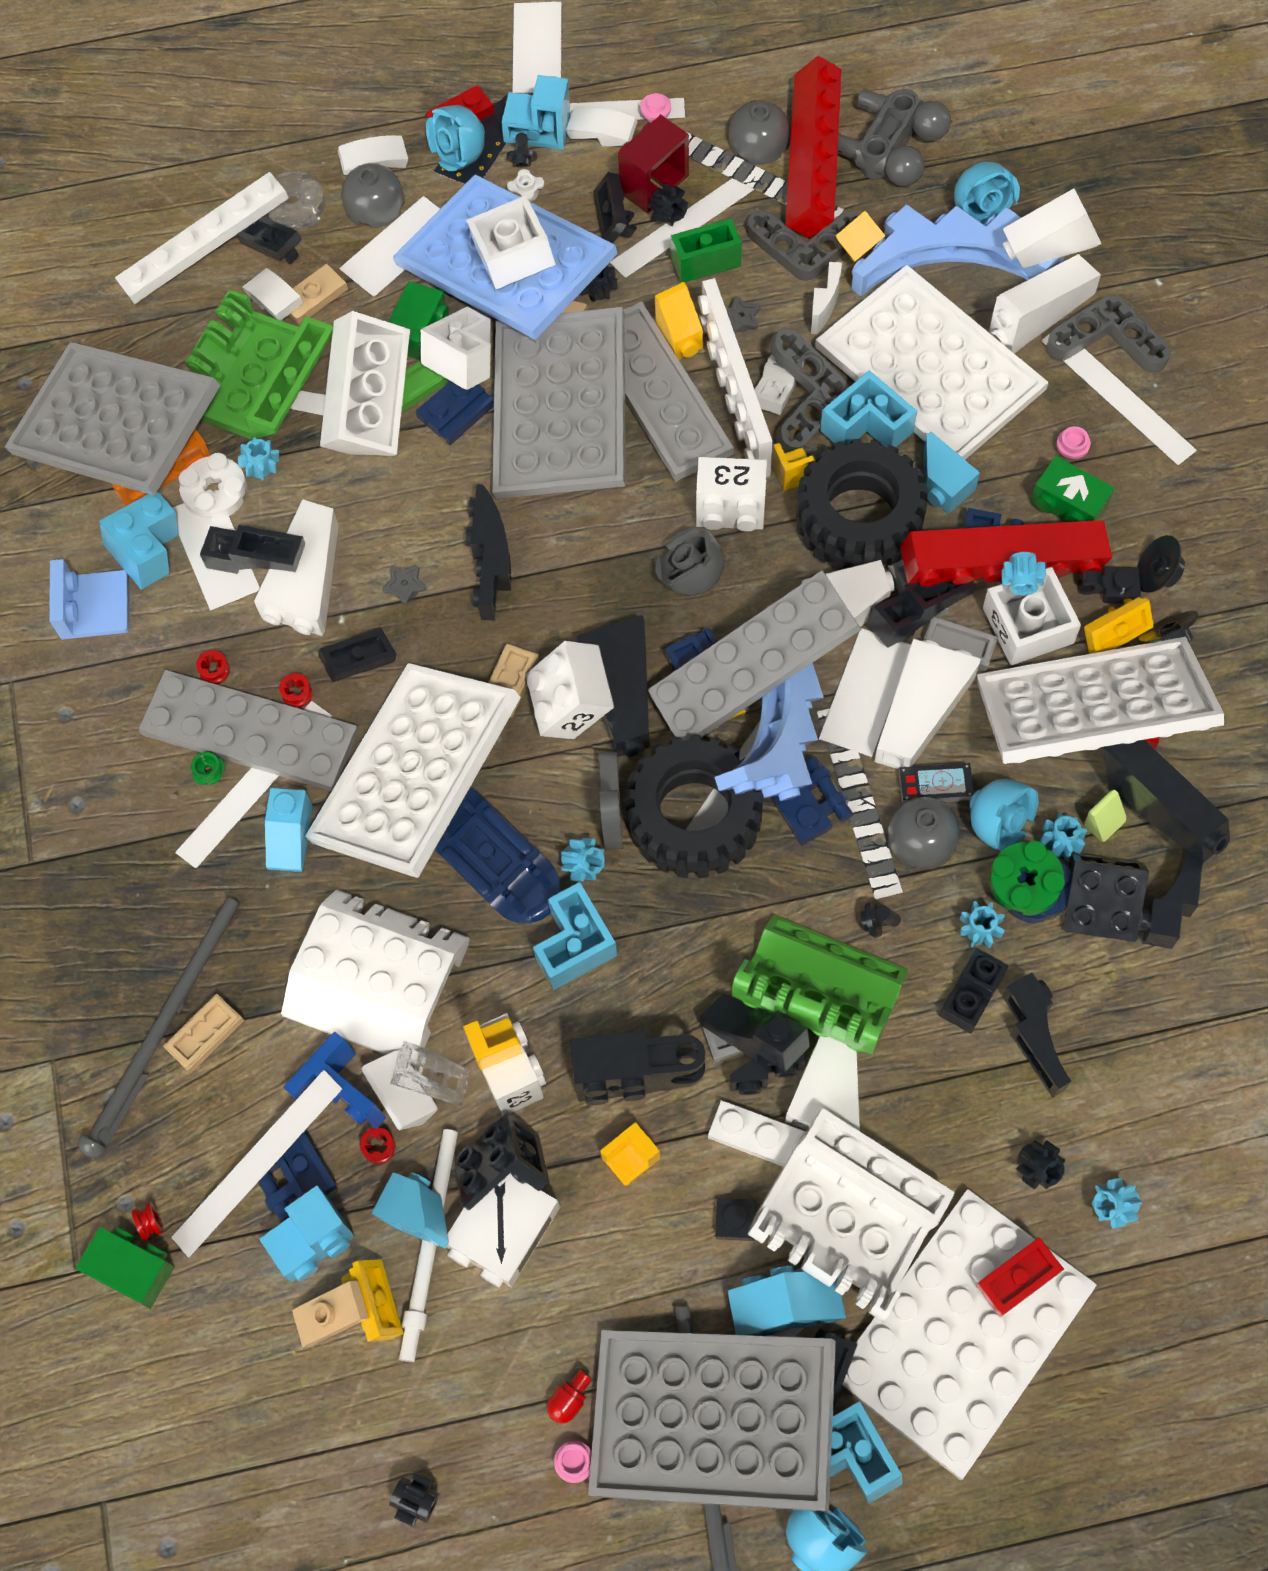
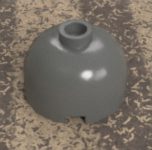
[729,100,790,165]
[341,163,405,228]
[656,527,725,596]
[888,796,960,870]

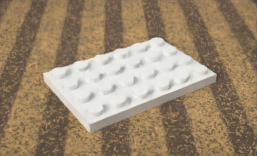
[815,265,1048,460]
[977,637,1224,764]
[305,663,521,878]
[842,1189,1097,1480]

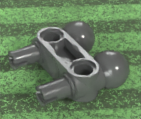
[838,88,951,186]

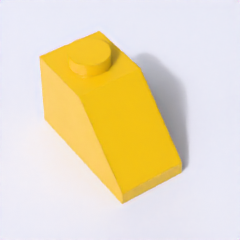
[655,282,703,360]

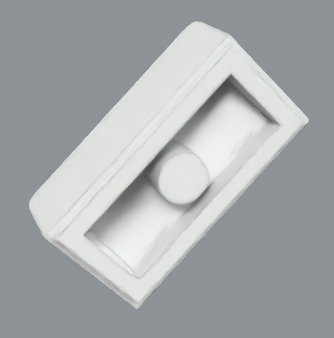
[361,1050,438,1130]

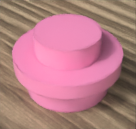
[641,93,671,122]
[1056,426,1091,459]
[554,1441,592,1483]

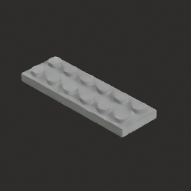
[624,302,734,482]
[648,570,862,741]
[138,670,359,792]

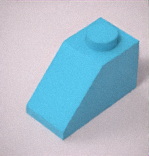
[923,432,980,514]
[265,788,313,872]
[371,1172,449,1249]

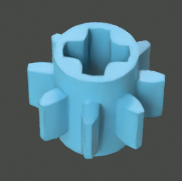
[238,437,280,480]
[1002,552,1046,595]
[1040,813,1087,860]
[561,838,605,882]
[959,901,1005,948]
[1091,1178,1143,1229]

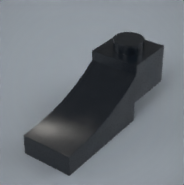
[200,525,306,574]
[867,580,977,648]
[1139,848,1203,949]
[1002,972,1071,1098]
[700,993,810,1071]

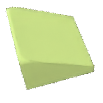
[1084,790,1126,842]

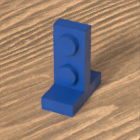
[283,1031,386,1129]

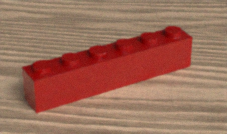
[785,55,842,239]
[900,520,1113,587]

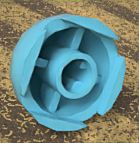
[426,105,485,171]
[954,161,1020,225]
[970,779,1039,851]
[786,1507,868,1571]

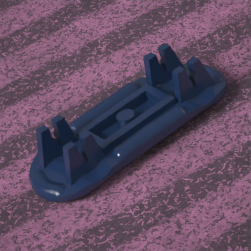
[434,787,561,924]

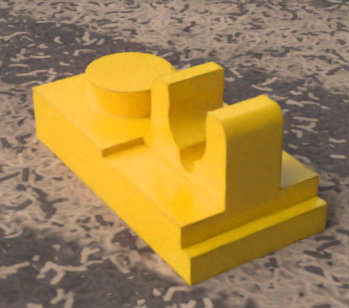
[1084,597,1154,654]
[341,1259,404,1342]

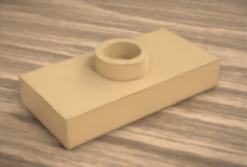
[289,264,348,325]
[488,643,539,718]
[163,994,244,1074]
[292,1280,369,1347]

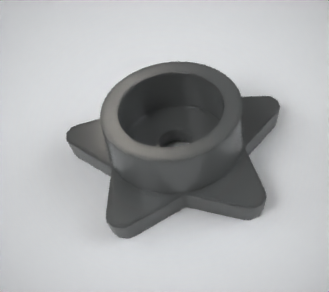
[726,297,761,333]
[383,565,427,605]

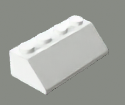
[320,311,410,456]

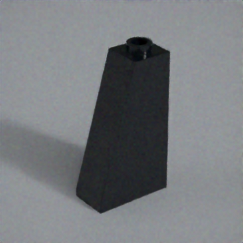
[577,615,650,757]
[1103,740,1230,863]

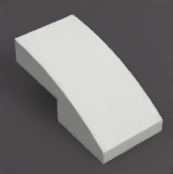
[566,106,638,147]
[337,135,408,175]
[811,262,842,334]
[242,268,303,321]
[755,354,805,415]

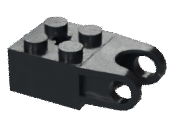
[570,1030,705,1106]

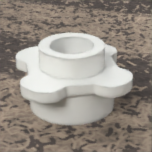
[507,169,544,202]

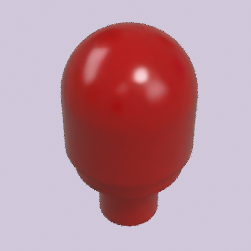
[547,1370,592,1424]

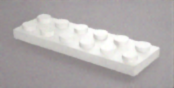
[698,278,772,477]

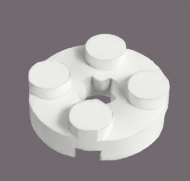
[179,453,247,519]

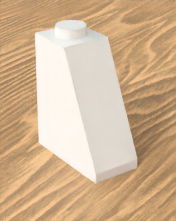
[1003,189,1102,268]
[802,560,894,627]
[785,1036,860,1132]

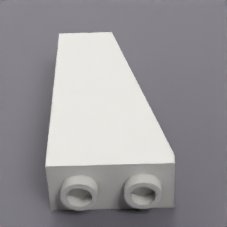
[989,254,1101,353]
[254,499,339,636]
[874,639,981,769]

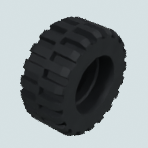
[796,439,928,570]
[625,735,763,879]

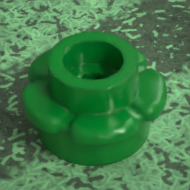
[190,752,225,785]

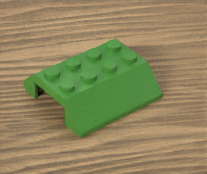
[185,290,333,440]
[732,914,909,1055]

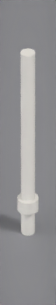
[399,1129,458,1362]

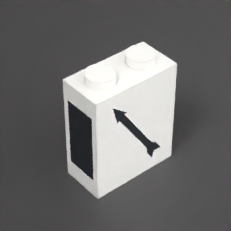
[446,1173,560,1288]

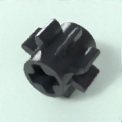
[648,183,689,226]
[581,266,618,302]
[1016,1140,1065,1189]
[389,1472,439,1527]

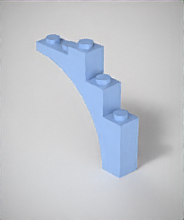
[851,204,1065,296]
[715,663,824,801]

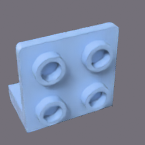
[49,559,129,640]

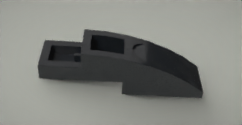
[466,484,512,621]

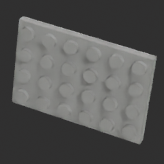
[492,307,626,499]
[5,342,221,496]
[588,1330,836,1512]

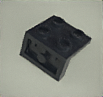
[1063,852,1149,942]
[455,1112,550,1210]

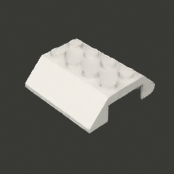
[281,889,470,1066]
[748,1108,955,1322]

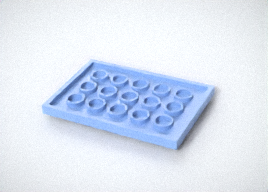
[393,175,618,340]

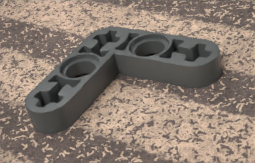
[747,210,860,281]
[1046,295,1171,372]
[769,328,849,452]
[599,751,623,850]

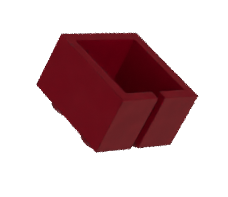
[618,114,689,214]

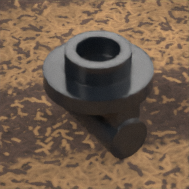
[506,132,537,168]
[860,901,901,938]

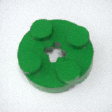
[989,841,1065,916]

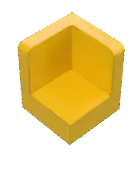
[836,211,885,263]
[772,443,815,491]
[463,1018,523,1071]
[600,1122,661,1186]

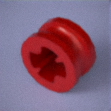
[196,650,230,685]
[279,673,313,708]
[359,1127,396,1165]
[132,1202,164,1241]

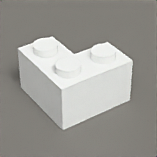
[421,306,491,390]

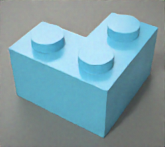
[502,75,570,150]
[820,370,917,447]
[99,491,179,590]
[533,882,617,991]
[259,1185,355,1283]
[728,1266,846,1336]
[830,1401,903,1504]

